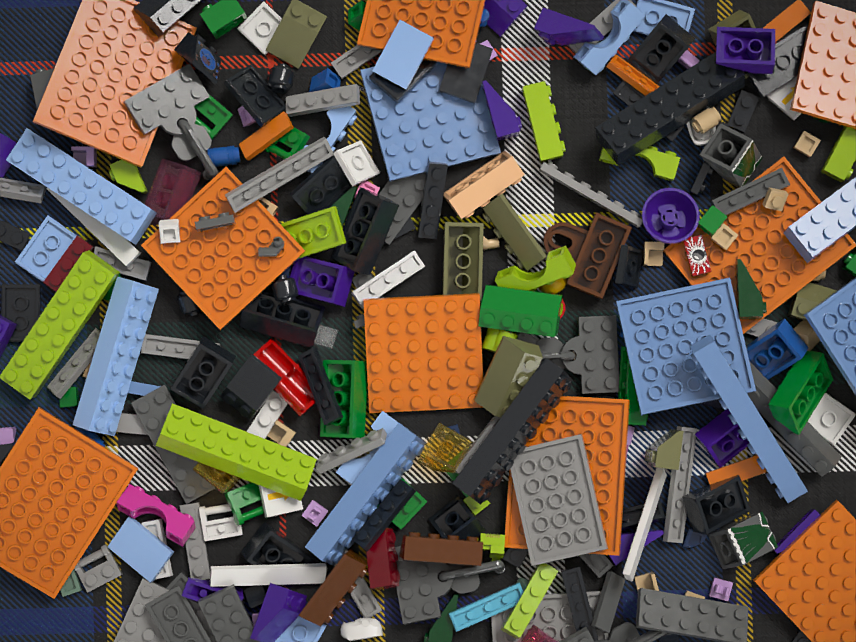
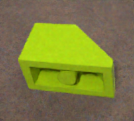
[109,160,148,194]

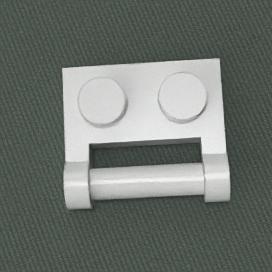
[199,504,243,541]

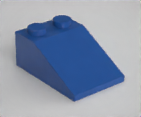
[746,319,809,380]

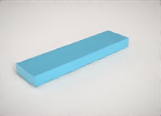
[448,582,523,632]

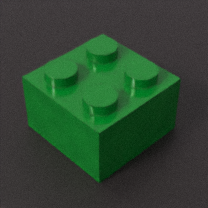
[200,0,247,39]

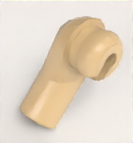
[483,236,500,250]

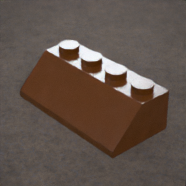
[399,532,483,566]
[299,549,368,627]

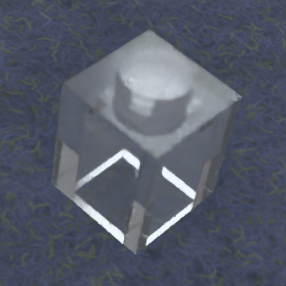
[314,325,339,349]

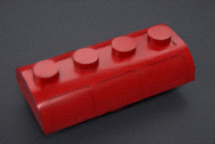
[253,338,316,417]

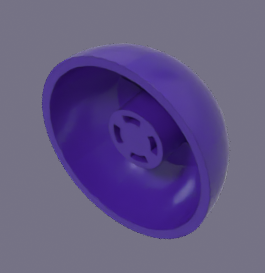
[642,188,700,244]

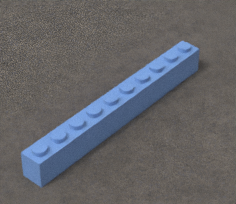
[690,335,808,503]

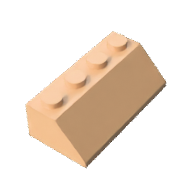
[443,151,525,219]

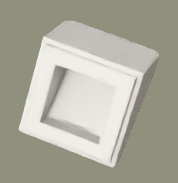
[159,219,180,244]

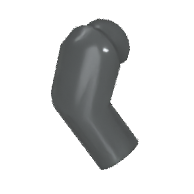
[258,237,284,257]

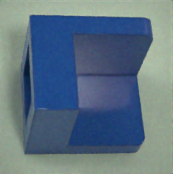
[309,68,341,92]

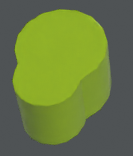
[482,328,518,353]

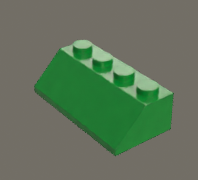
[479,285,562,337]
[768,351,833,435]
[320,360,367,438]

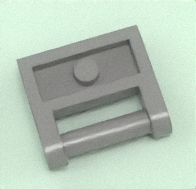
[74,544,122,593]

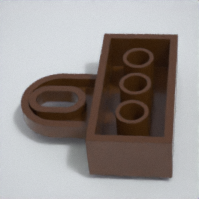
[543,212,632,299]

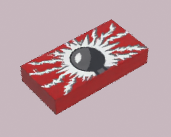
[683,235,711,277]

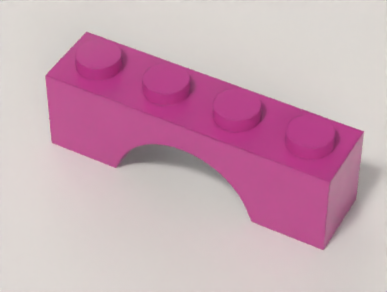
[117,484,195,547]

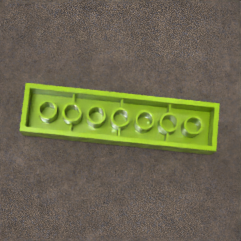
[0,250,121,400]
[156,403,317,501]

